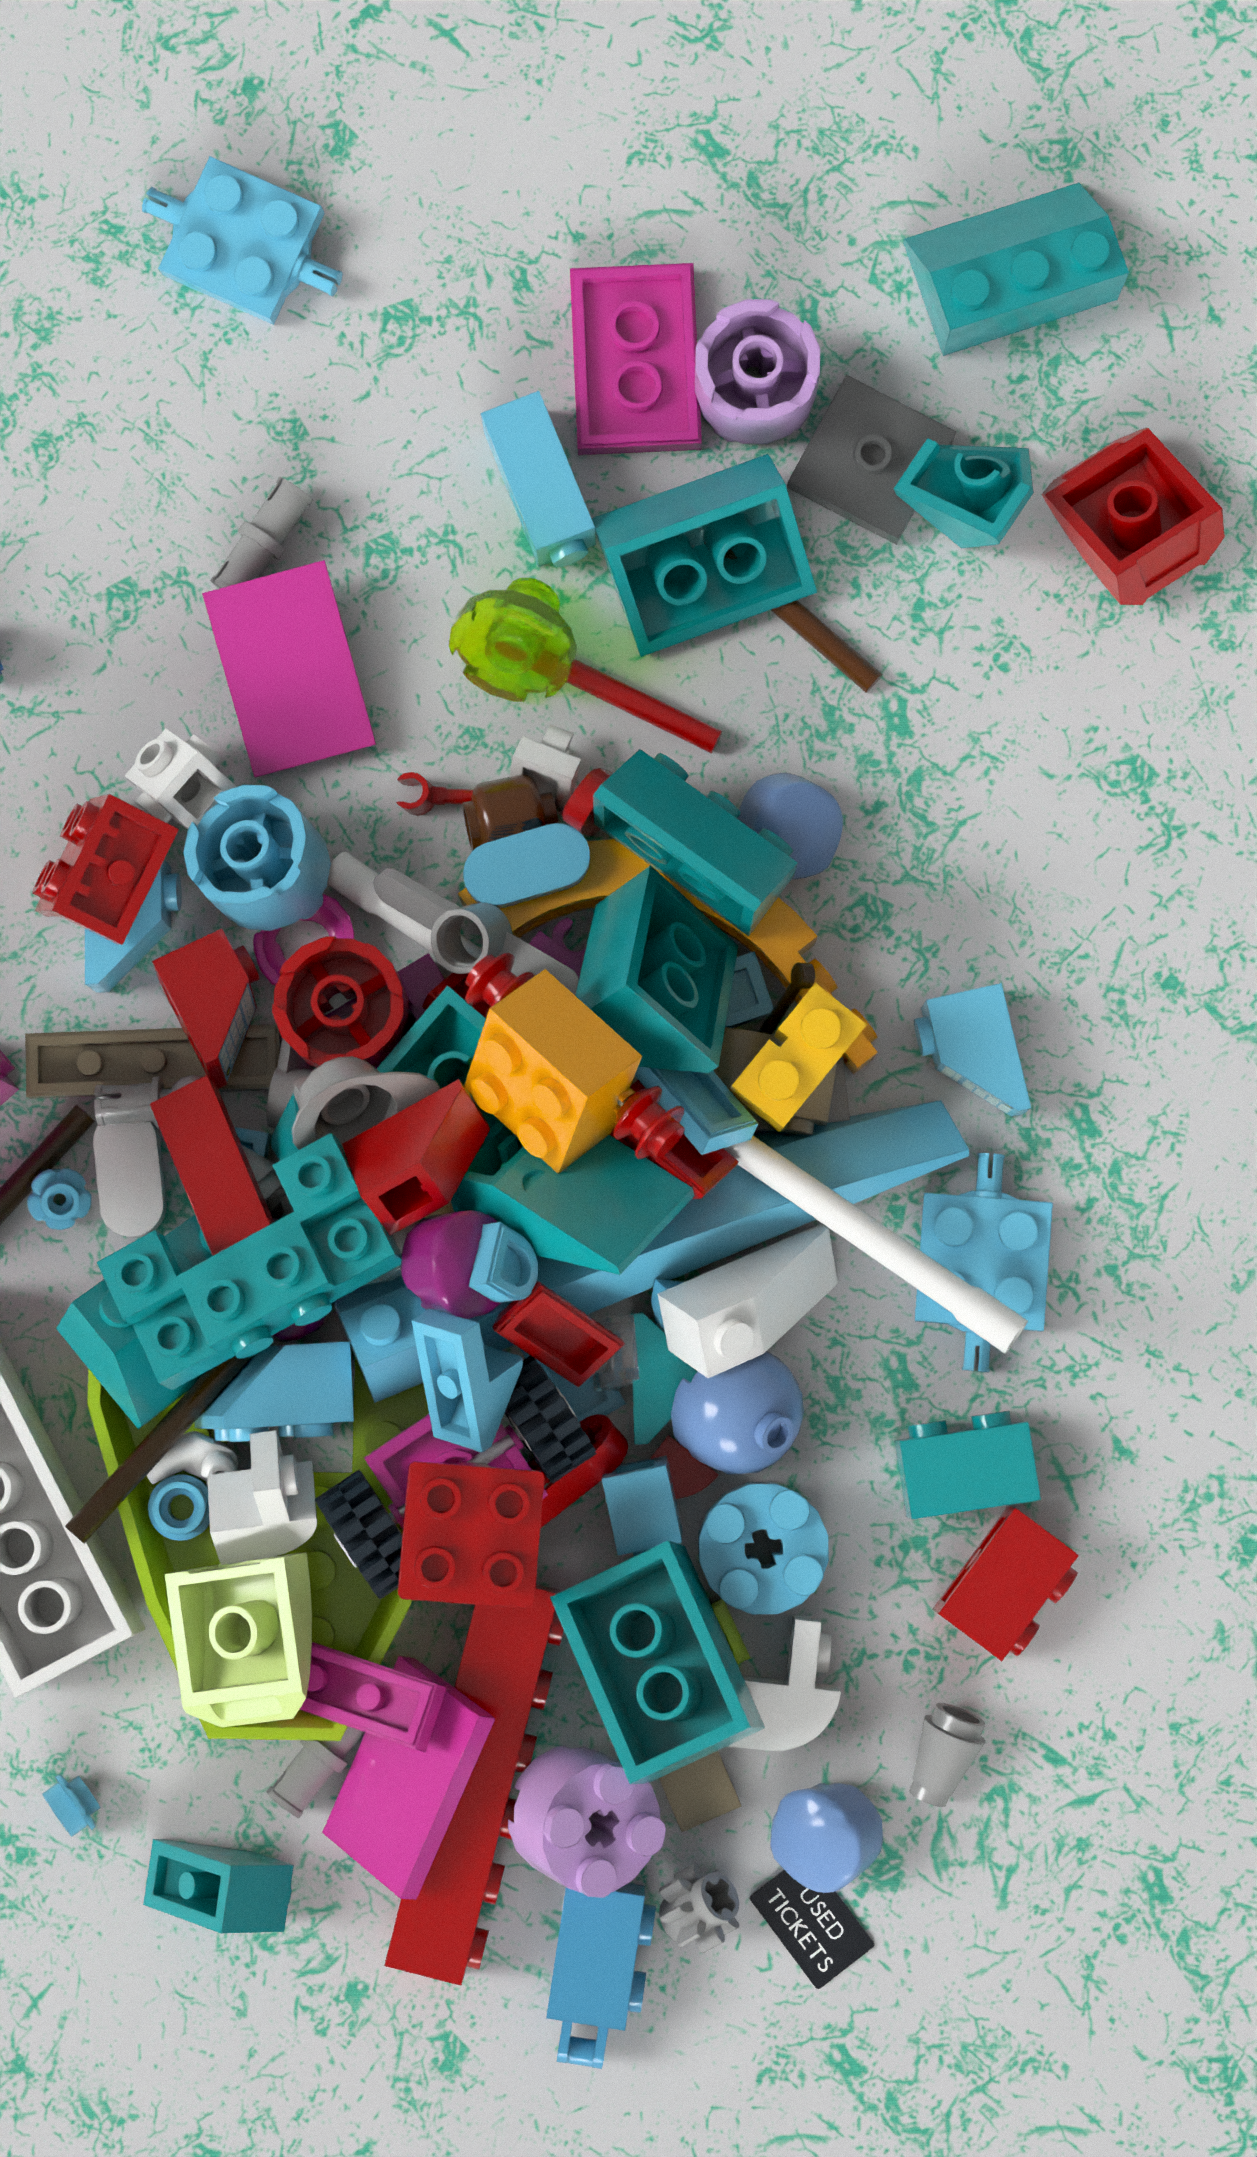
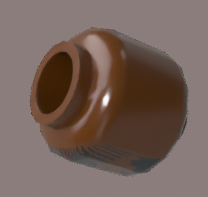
[462,775,558,851]

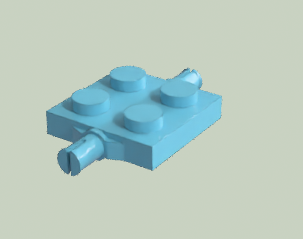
[142,156,343,325]
[915,1153,1053,1372]

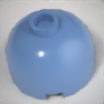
[671,1351,804,1475]

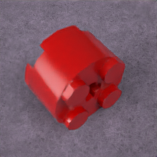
[272,936,409,1068]

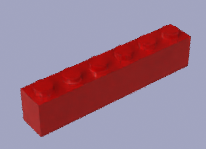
[384,1584,564,1986]

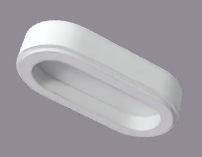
[93,1122,167,1238]

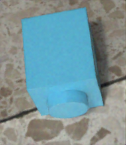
[602,1455,683,1556]

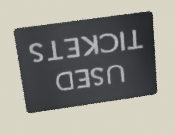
[750,1870,874,1989]

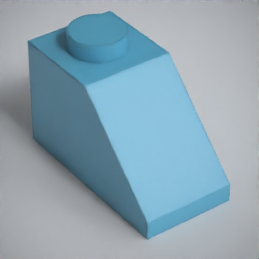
[85,860,182,993]

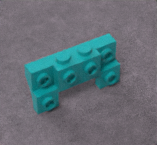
[97,1133,402,1390]

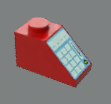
[152,928,260,1089]

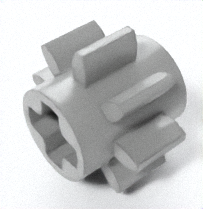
[659,1863,739,1953]

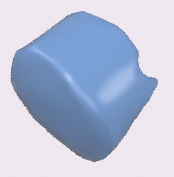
[738,772,843,880]
[770,1783,883,1893]

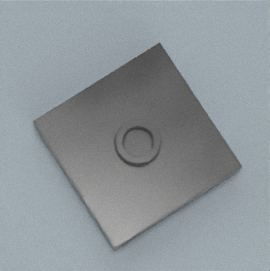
[787,374,956,545]

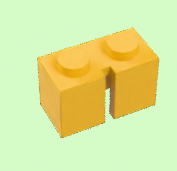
[730,983,867,1132]

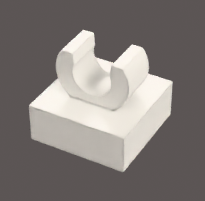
[509,724,581,810]

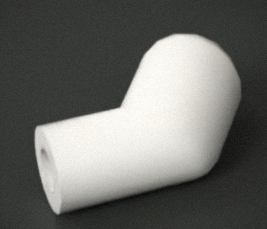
[147,1431,238,1486]

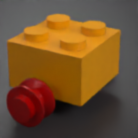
[464,953,685,1174]

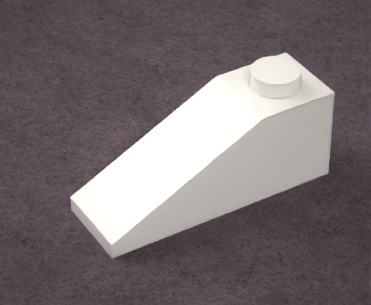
[657,1223,838,1378]

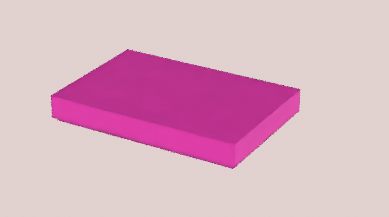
[570,263,702,455]
[202,560,377,778]
[322,1656,495,1900]

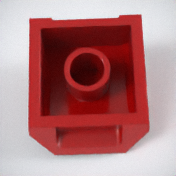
[1041,428,1225,605]

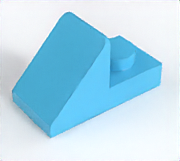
[411,1309,523,1453]

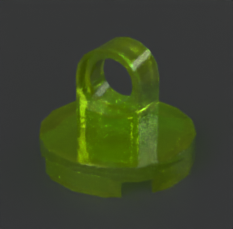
[448,578,577,702]

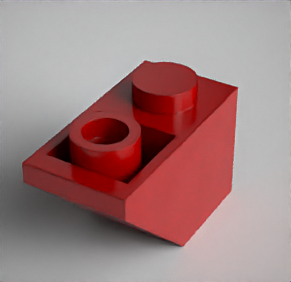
[342,1079,490,1236]

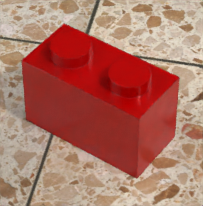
[932,1506,1079,1661]

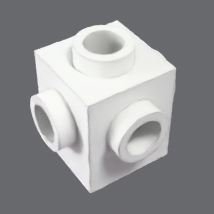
[125,728,237,830]

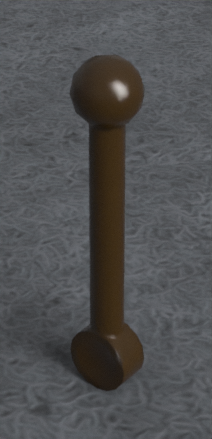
[758,962,815,1035]

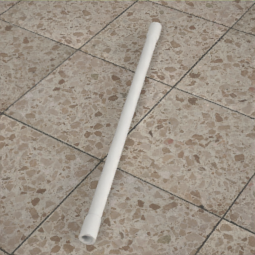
[327,852,1028,1354]

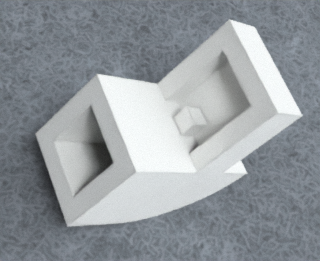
[207,1430,317,1565]
[729,1615,841,1751]

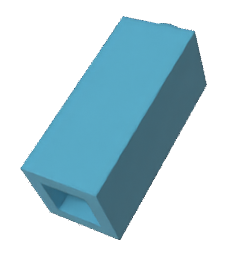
[481,391,596,567]

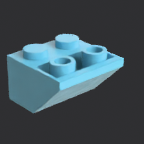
[195,1341,354,1442]

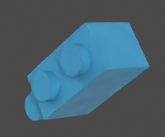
[546,1883,656,2069]

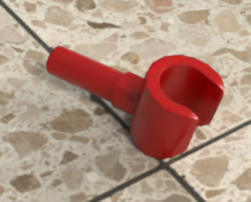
[396,772,473,816]

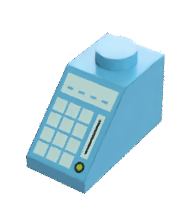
[914,983,1031,1117]

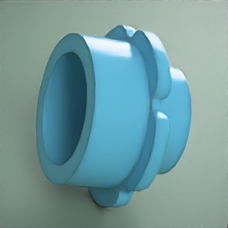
[27,1168,92,1230]
[42,1774,101,1837]

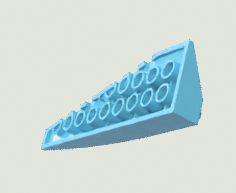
[332,1100,969,1403]

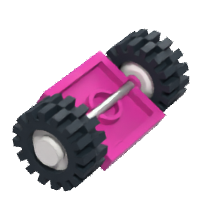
[315,1355,597,1599]

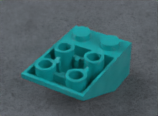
[451,1120,695,1275]

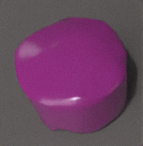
[401,1210,501,1319]

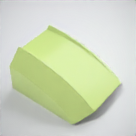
[165,1552,312,1728]

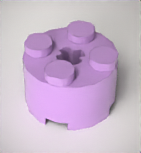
[695,299,820,444]
[508,1746,666,1898]

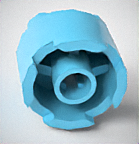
[183,785,331,931]
[698,1482,829,1615]

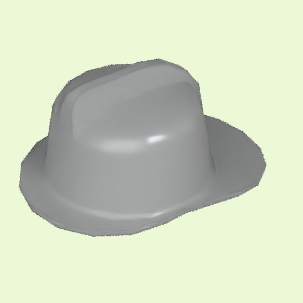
[292,1056,441,1150]

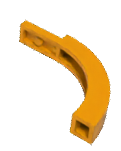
[458,839,878,1075]

